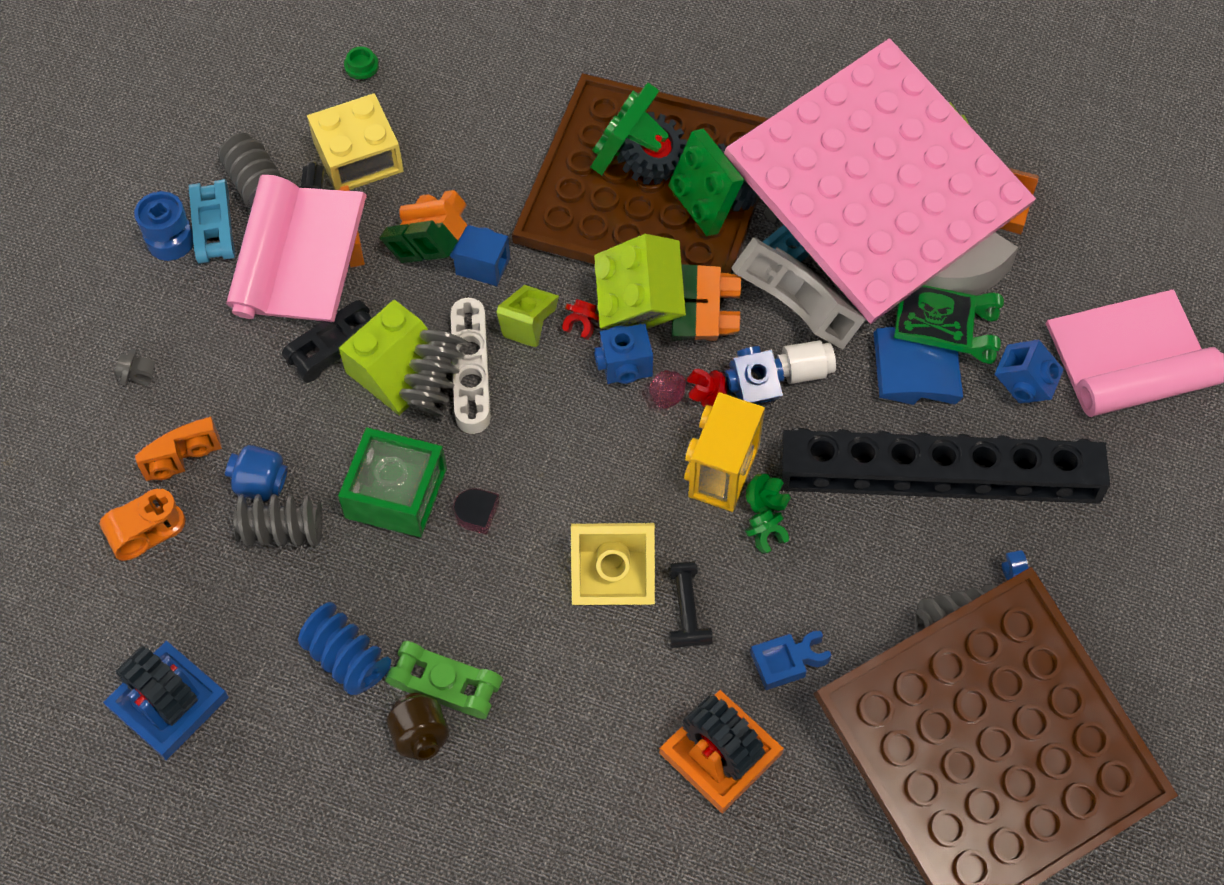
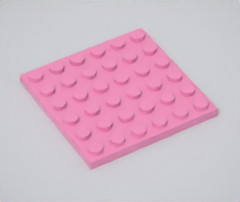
[724,38,1036,324]

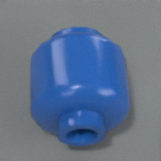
[225,445,288,502]

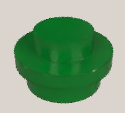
[344,46,379,79]

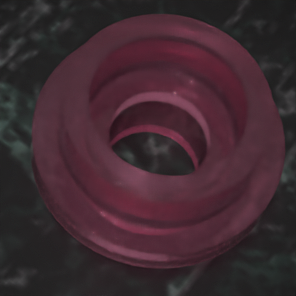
[649,370,686,408]

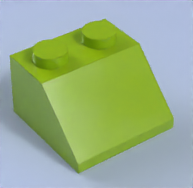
[339,299,452,416]

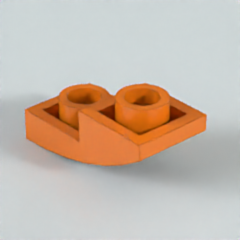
[135,417,222,481]

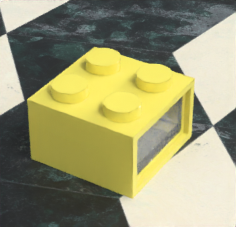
[307,93,404,190]

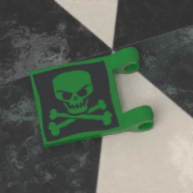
[894,285,1004,364]

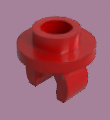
[562,299,599,339]
[687,369,728,407]

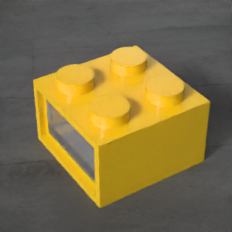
[684,392,765,512]

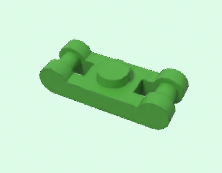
[385,641,503,719]

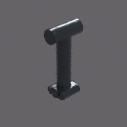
[668,561,713,648]

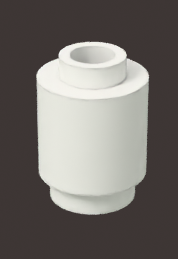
[776,340,836,384]

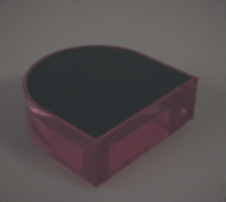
[453,488,500,535]

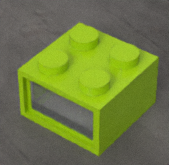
[594,234,686,330]

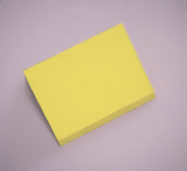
[571,523,655,605]

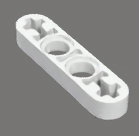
[451,298,491,434]

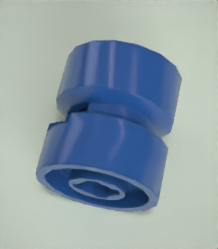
[134,191,194,261]

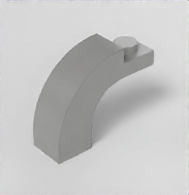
[924,233,1019,295]
[732,237,866,350]

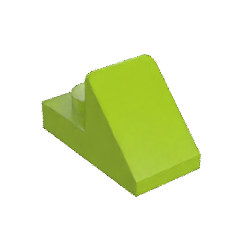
[497,285,559,347]

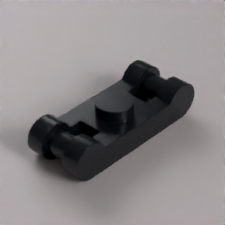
[282,300,373,383]

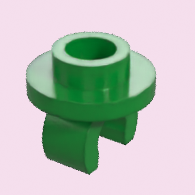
[746,474,791,514]
[745,509,789,553]

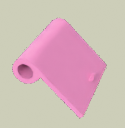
[226,175,367,322]
[1046,289,1224,417]

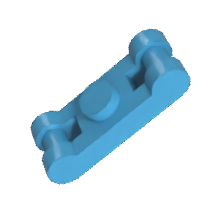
[189,179,236,264]

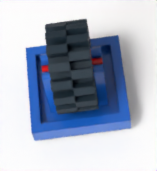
[103,641,229,760]

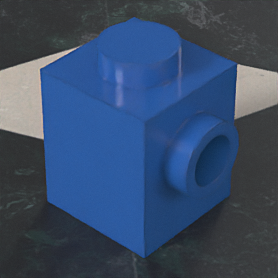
[450,225,510,286]

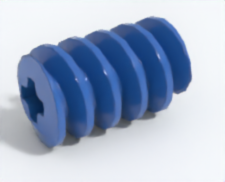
[298,602,392,695]

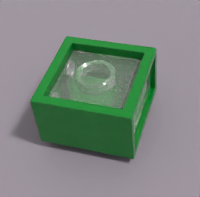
[338,427,447,538]

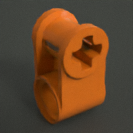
[99,489,186,561]

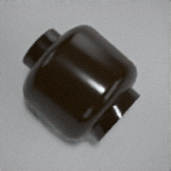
[387,693,449,761]

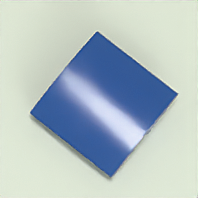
[873,327,963,405]

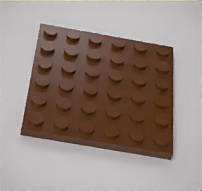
[512,73,769,274]
[813,567,1178,885]

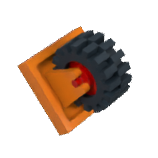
[659,690,784,814]

